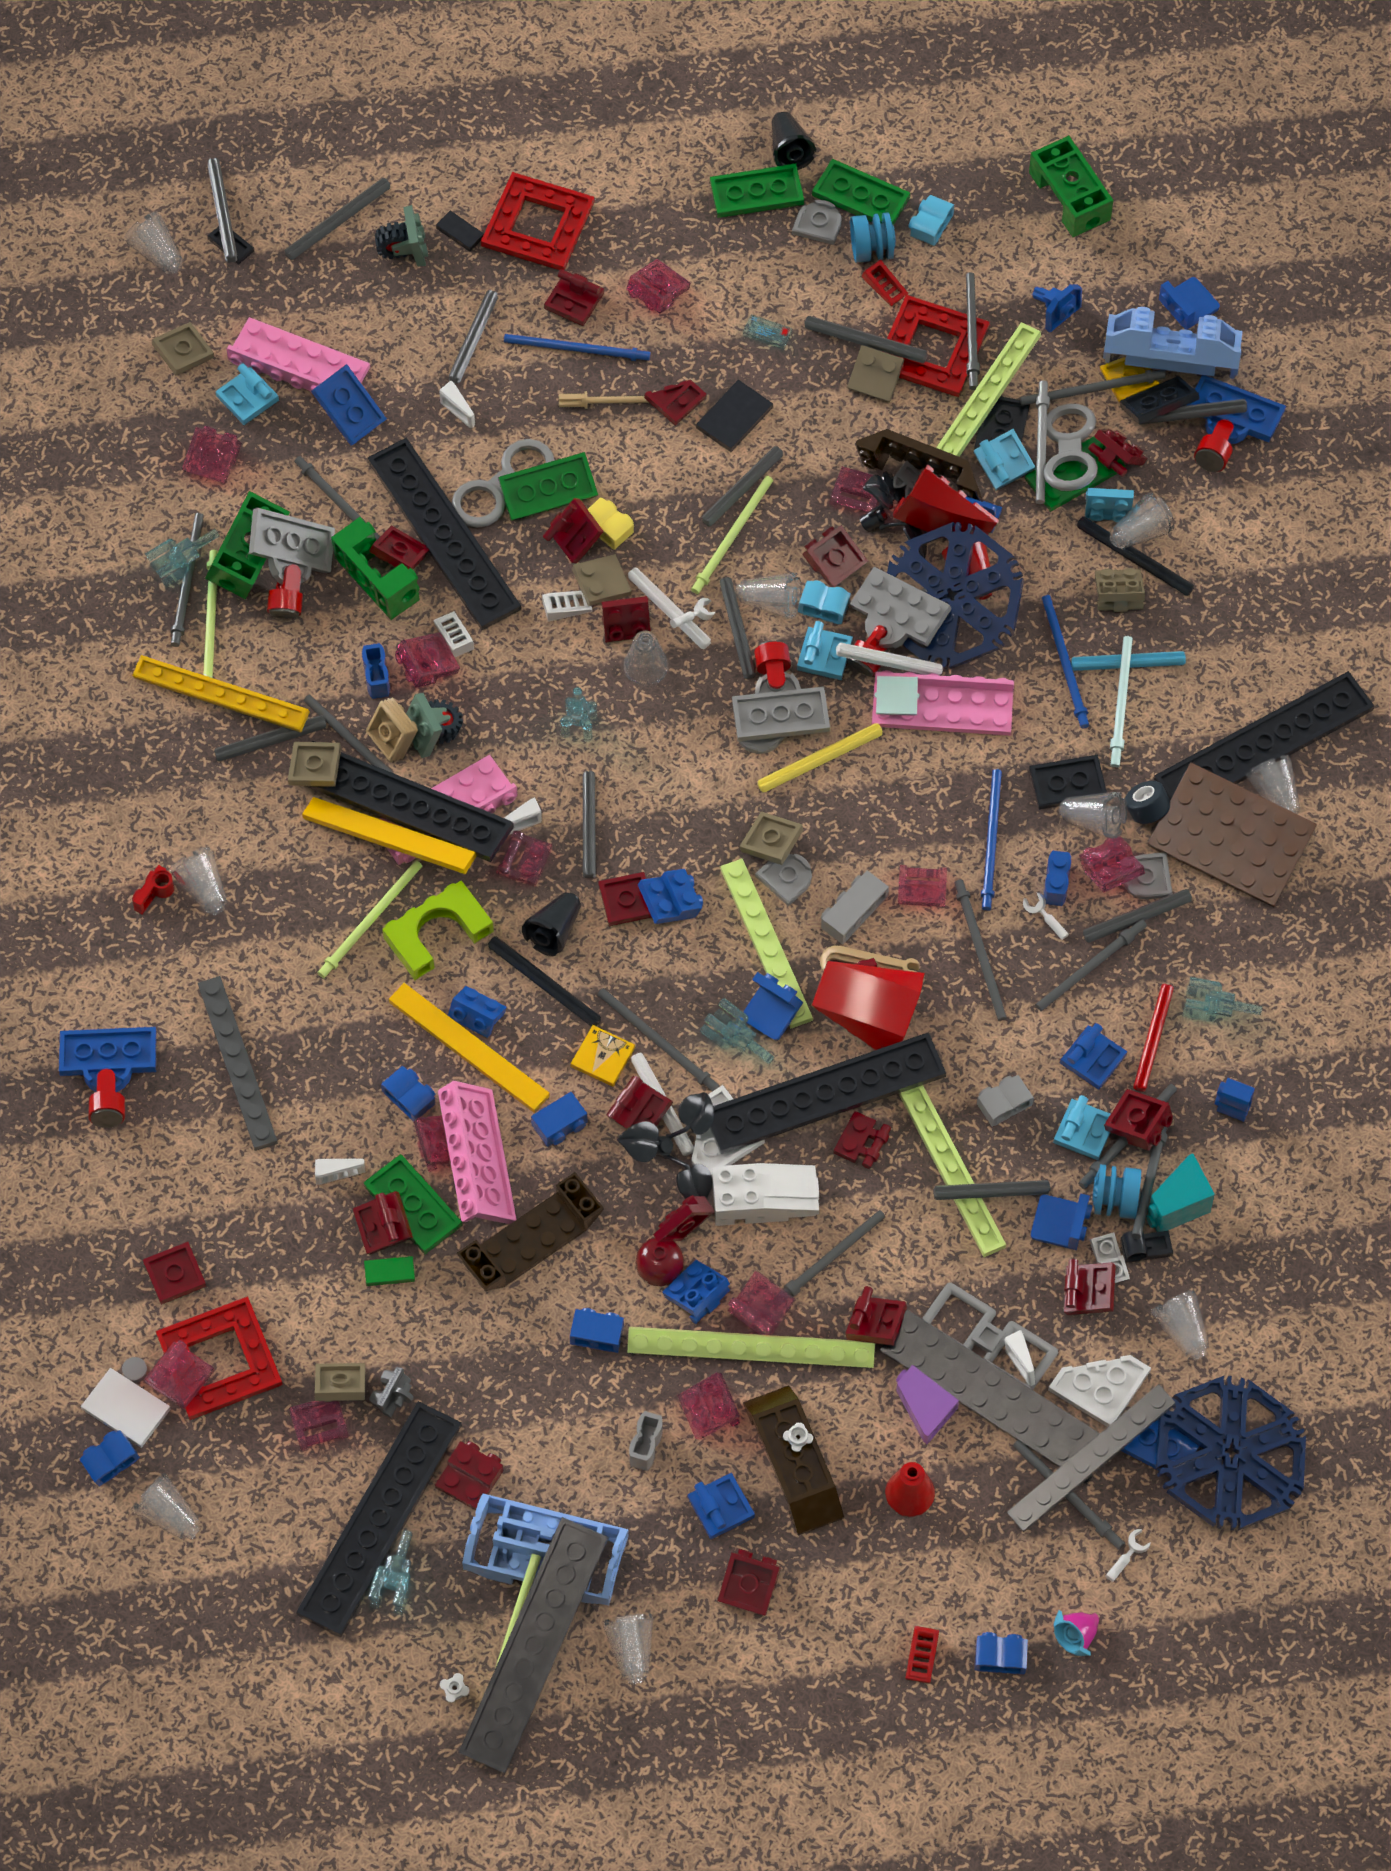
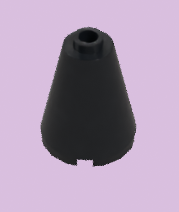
[772,112,816,170]
[521,892,581,956]

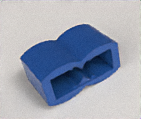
[362,643,390,699]
[1043,850,1071,906]
[381,1066,436,1123]
[1214,1078,1255,1122]
[79,1430,140,1487]
[974,1632,1028,1674]

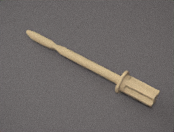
[558,391,649,409]

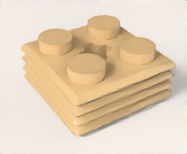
[366,697,418,763]

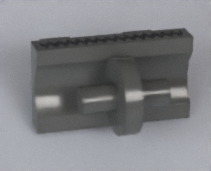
[369,1367,414,1418]

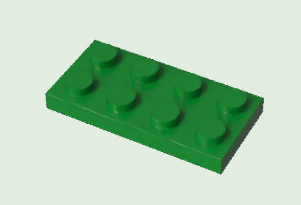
[812,159,910,225]
[710,164,804,218]
[1025,436,1125,512]
[498,452,598,521]
[363,1154,463,1255]

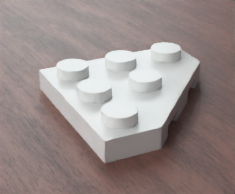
[692,1085,765,1175]
[1048,1355,1151,1427]

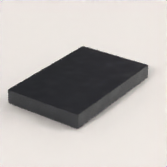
[1119,376,1200,425]
[696,380,773,452]
[973,396,1030,453]
[1029,754,1108,810]

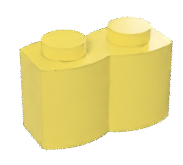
[588,497,634,550]

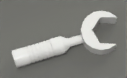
[670,598,715,628]
[1023,893,1069,940]
[1105,1529,1151,1582]

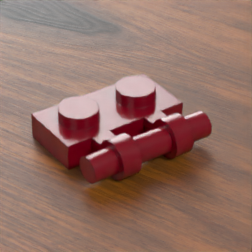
[833,1111,891,1169]

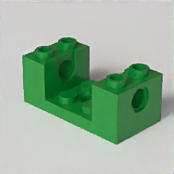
[1029,136,1114,237]
[205,491,290,599]
[331,517,420,620]

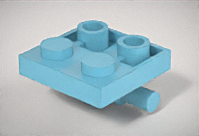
[215,363,279,425]
[974,429,1035,490]
[1085,488,1134,523]
[797,621,853,680]
[1053,1095,1110,1160]

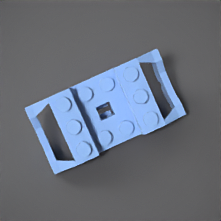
[1103,307,1242,379]
[462,1494,629,1606]

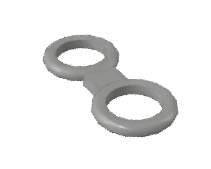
[1044,404,1098,491]
[451,439,555,528]

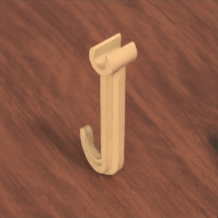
[820,946,919,972]

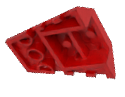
[893,465,999,535]
[811,961,924,1050]

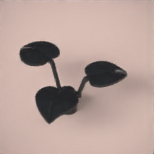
[860,471,927,559]
[617,1092,714,1199]

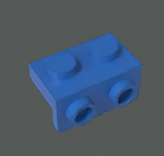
[448,986,507,1038]

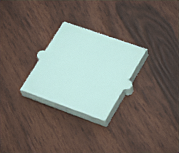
[874,676,920,715]

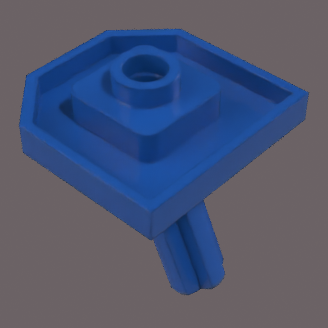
[1032,284,1082,332]

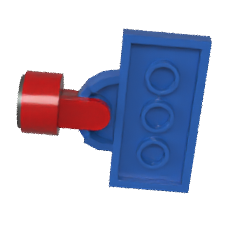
[1187,375,1286,472]
[59,1027,157,1128]

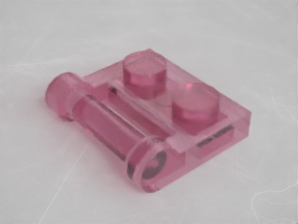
[829,466,878,513]
[496,831,552,887]
[898,865,947,907]
[289,1401,349,1451]

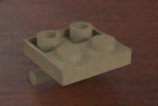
[1095,568,1145,612]

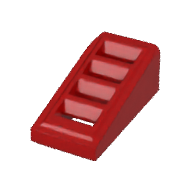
[861,259,908,307]
[905,1626,939,1684]

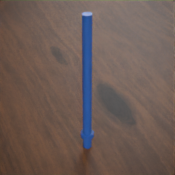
[504,334,651,361]
[1042,595,1089,729]
[980,769,1002,911]

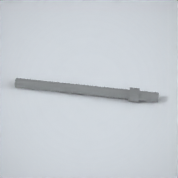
[1036,380,1050,504]

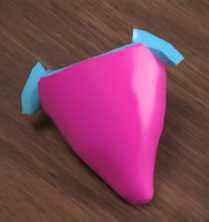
[1053,1610,1099,1656]

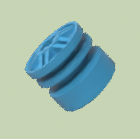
[850,213,896,263]
[1092,1164,1142,1219]

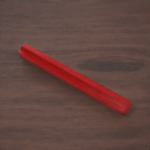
[1133,984,1174,1092]

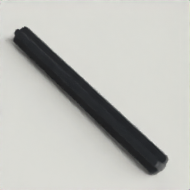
[1077,516,1194,596]
[488,936,601,1027]

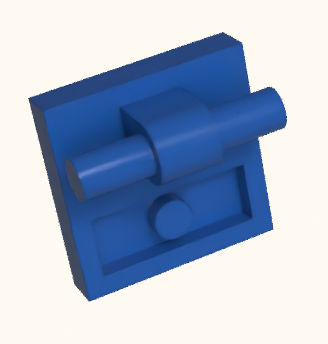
[1060,1023,1127,1090]
[662,1260,730,1324]
[687,1472,755,1539]

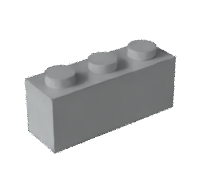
[821,870,889,945]

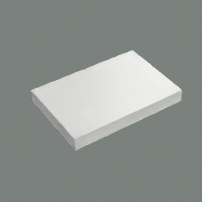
[81,1368,171,1448]

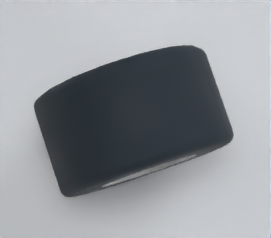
[1125,781,1170,824]

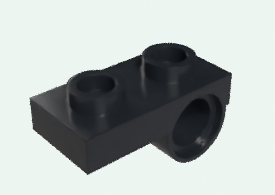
[1120,1230,1173,1263]

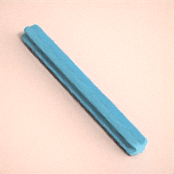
[1071,651,1186,671]

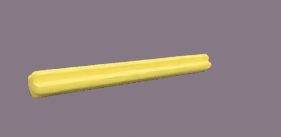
[758,723,883,792]

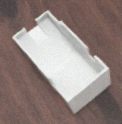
[712,1163,819,1226]

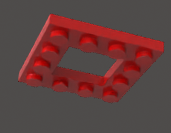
[481,172,595,270]
[882,295,990,397]
[155,1296,283,1420]

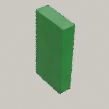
[364,1256,415,1286]

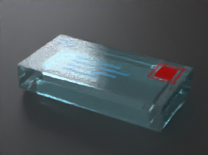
[743,314,792,350]

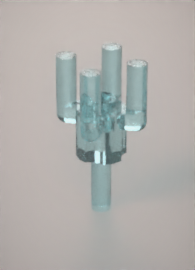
[145,529,220,588]
[560,687,598,742]
[1182,977,1262,1022]
[699,998,775,1064]
[368,1530,413,1615]

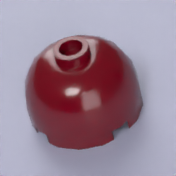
[635,1237,684,1287]

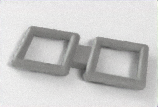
[922,1283,1058,1390]

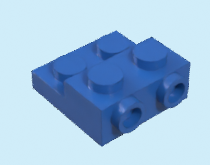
[638,869,703,924]

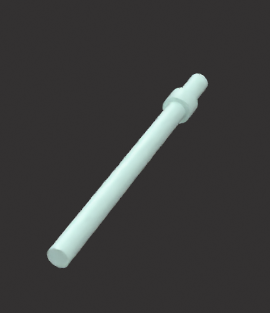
[1110,636,1133,767]

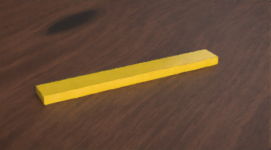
[132,655,310,732]
[302,797,476,874]
[389,983,550,1113]

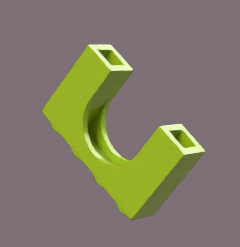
[382,880,494,980]

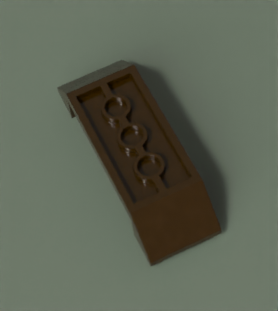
[855,429,983,502]
[456,1172,604,1291]
[743,1385,844,1536]

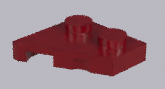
[644,379,707,426]

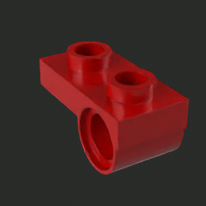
[132,865,175,915]

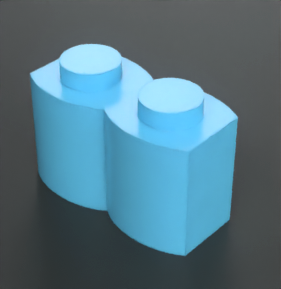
[909,195,954,246]
[798,580,851,624]

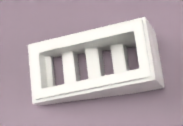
[440,381,475,428]
[542,591,592,621]
[434,611,474,658]
[504,797,542,835]
[315,1159,365,1185]
[1005,1330,1035,1386]

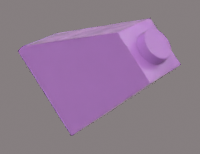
[896,1365,959,1444]

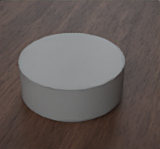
[122,1357,148,1383]

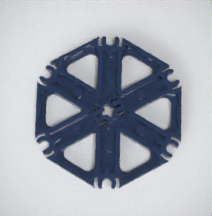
[887,522,1024,669]
[1155,1375,1306,1531]

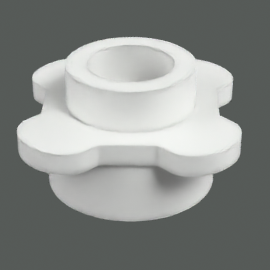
[783,1423,813,1452]
[440,1673,469,1703]

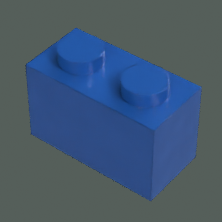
[531,1092,588,1147]
[570,1308,624,1353]

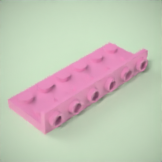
[226,317,370,393]
[872,670,1014,736]
[379,755,517,865]
[438,1081,517,1224]

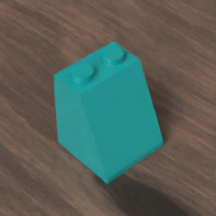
[1146,1153,1215,1232]

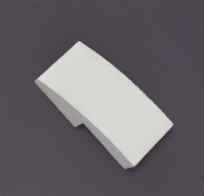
[1089,1232,1130,1283]

